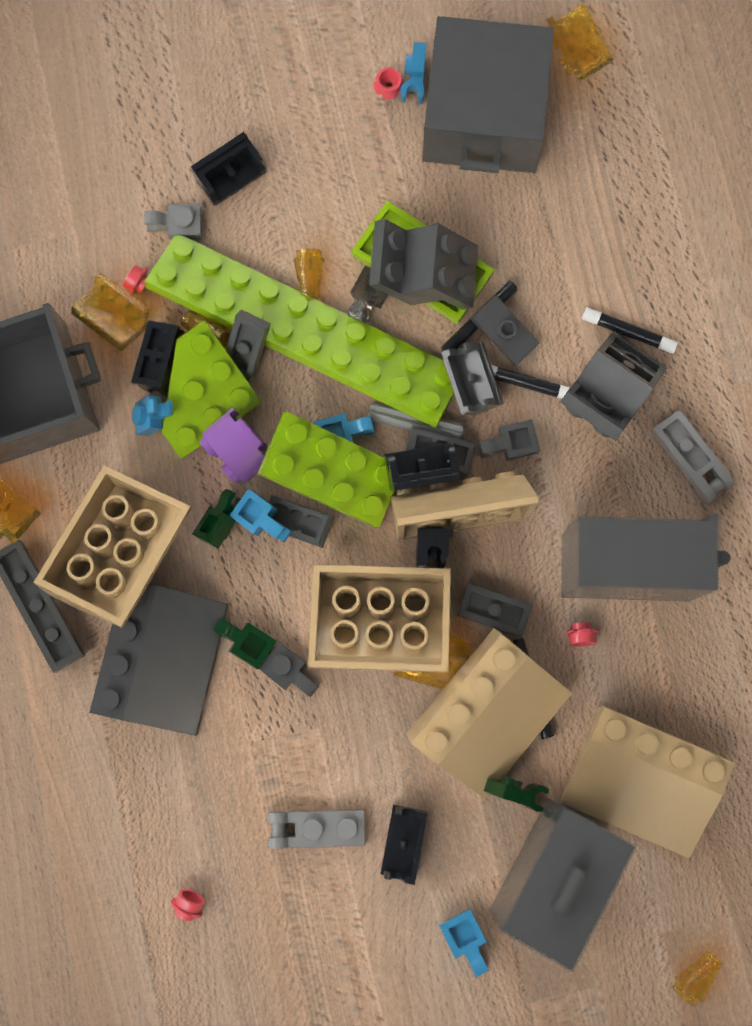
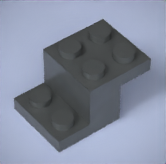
[369,219,478,310]
[560,332,667,441]

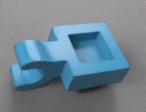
[400,42,427,104]
[132,396,173,436]
[314,413,375,443]
[229,488,292,542]
[439,908,489,977]

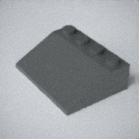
[89,584,228,736]

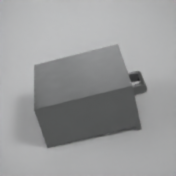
[422,16,554,173]
[0,303,101,464]
[561,514,731,602]
[490,798,636,972]

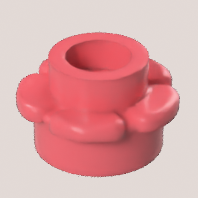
[373,67,404,99]
[122,264,148,295]
[566,622,599,647]
[171,889,205,921]

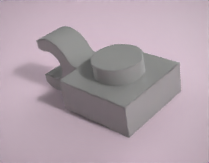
[144,204,202,240]

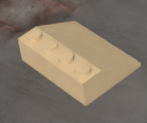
[33,466,192,628]
[391,471,539,540]
[308,565,451,673]
[406,628,573,799]
[560,707,735,859]

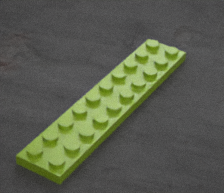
[145,235,454,428]

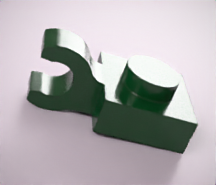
[192,489,241,549]
[213,618,276,670]
[484,776,549,812]

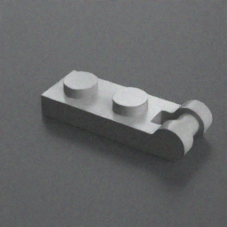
[651,410,735,504]
[268,809,365,849]

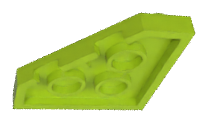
[161,320,262,459]

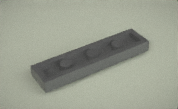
[0,539,86,673]

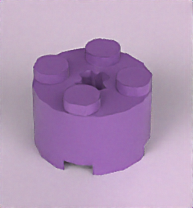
[199,407,268,484]

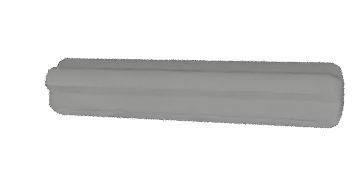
[368,402,464,439]

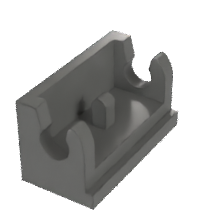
[441,342,504,415]

